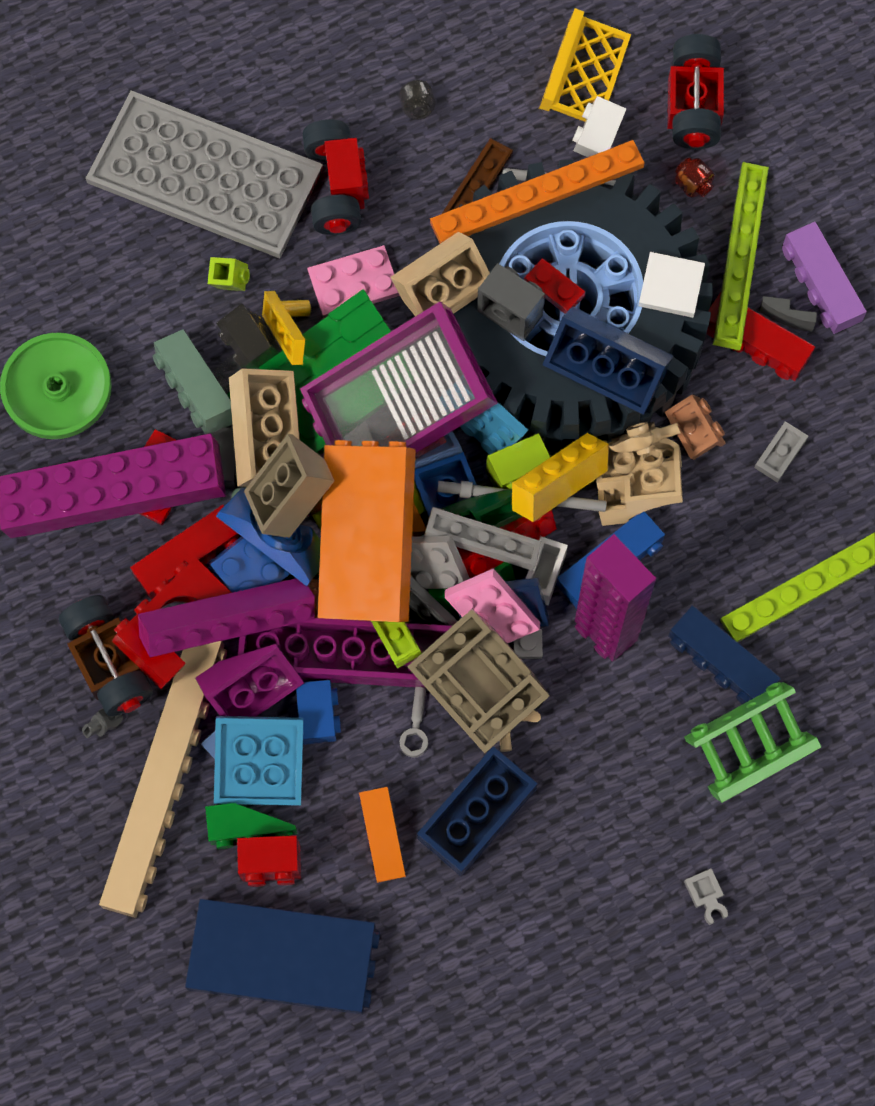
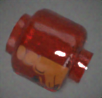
[675,157,715,198]

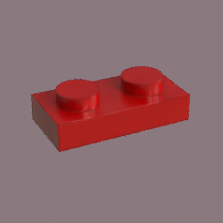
[524,258,585,314]

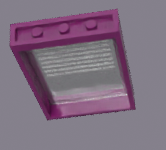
[300,301,498,453]

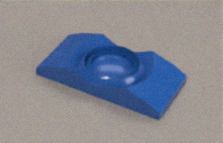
[216,487,321,586]

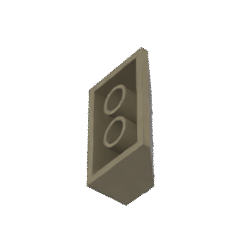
[244,434,334,538]

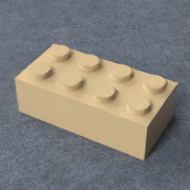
[229,369,299,487]

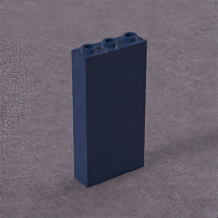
[185,899,380,1015]

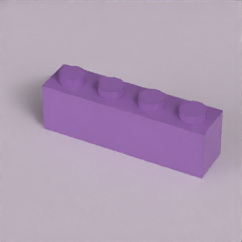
[782,222,867,334]

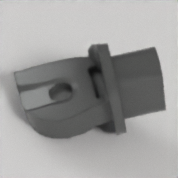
[82,708,123,738]

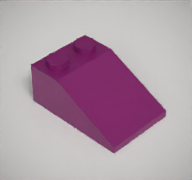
[195,644,304,717]

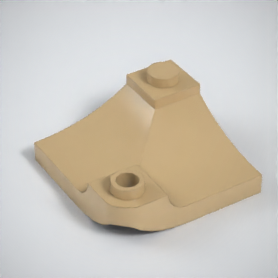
[596,438,683,526]

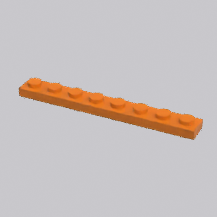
[430,140,644,244]

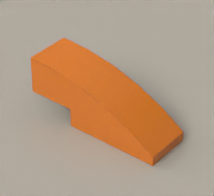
[359,787,406,883]

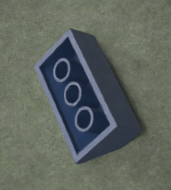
[543,306,673,415]

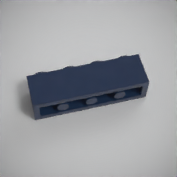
[668,605,781,704]

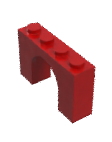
[112,557,232,689]

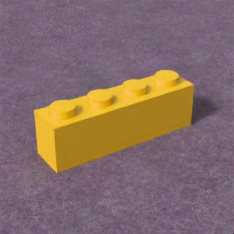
[512,433,609,522]

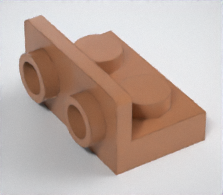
[665,395,726,460]

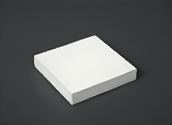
[638,252,705,318]

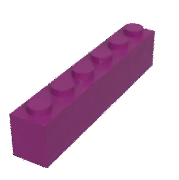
[138,578,315,657]

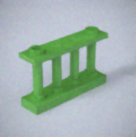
[684,682,821,803]

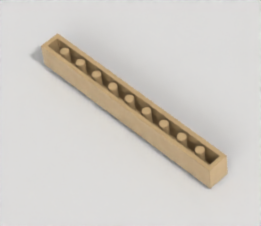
[99,641,227,918]

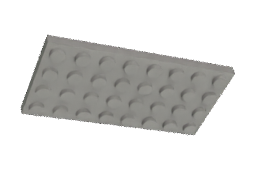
[85,91,323,258]

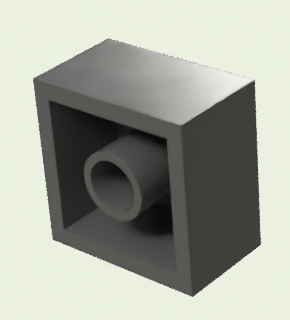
[477,263,545,341]

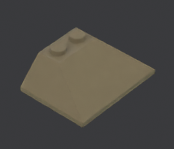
[407,609,550,753]

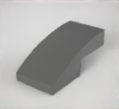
[760,296,817,332]

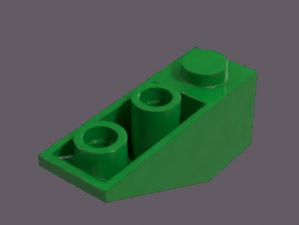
[205,803,298,849]

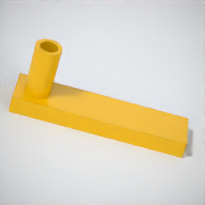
[262,291,311,365]

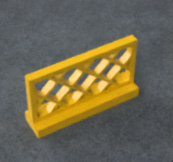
[539,8,631,122]

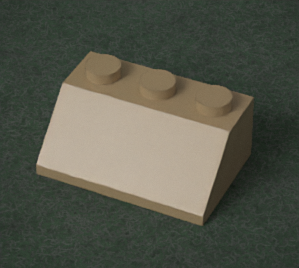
[390,232,490,316]

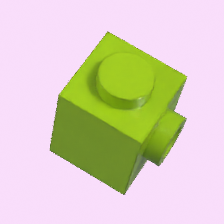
[207,257,250,291]

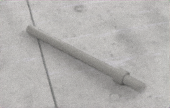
[437,481,607,512]

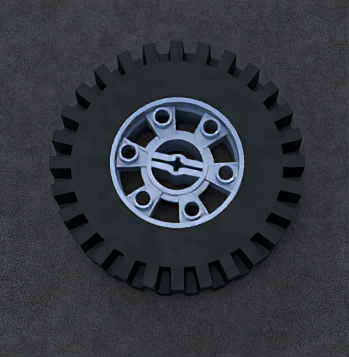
[428,160,713,452]

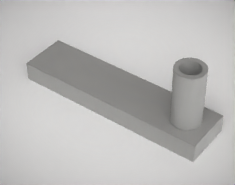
[424,507,542,571]

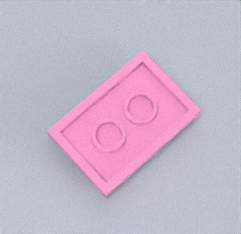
[307,245,400,318]
[445,568,540,643]

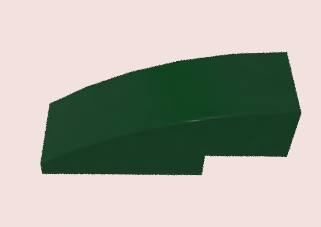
[441,489,523,528]

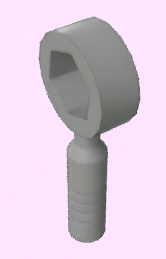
[400,687,428,758]

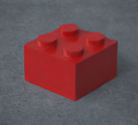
[237,836,301,887]

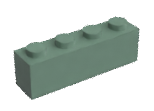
[153,330,232,434]

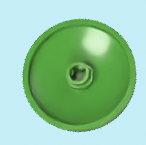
[0,333,111,439]

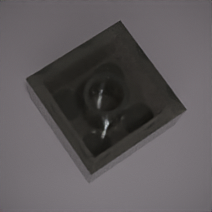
[216,303,282,369]

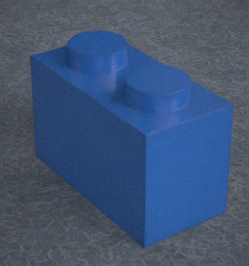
[296,680,341,745]

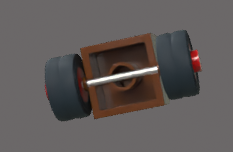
[58,595,153,716]

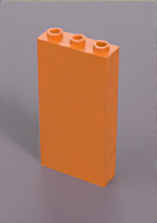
[318,440,416,622]

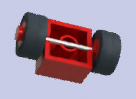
[667,34,724,150]
[302,119,369,235]

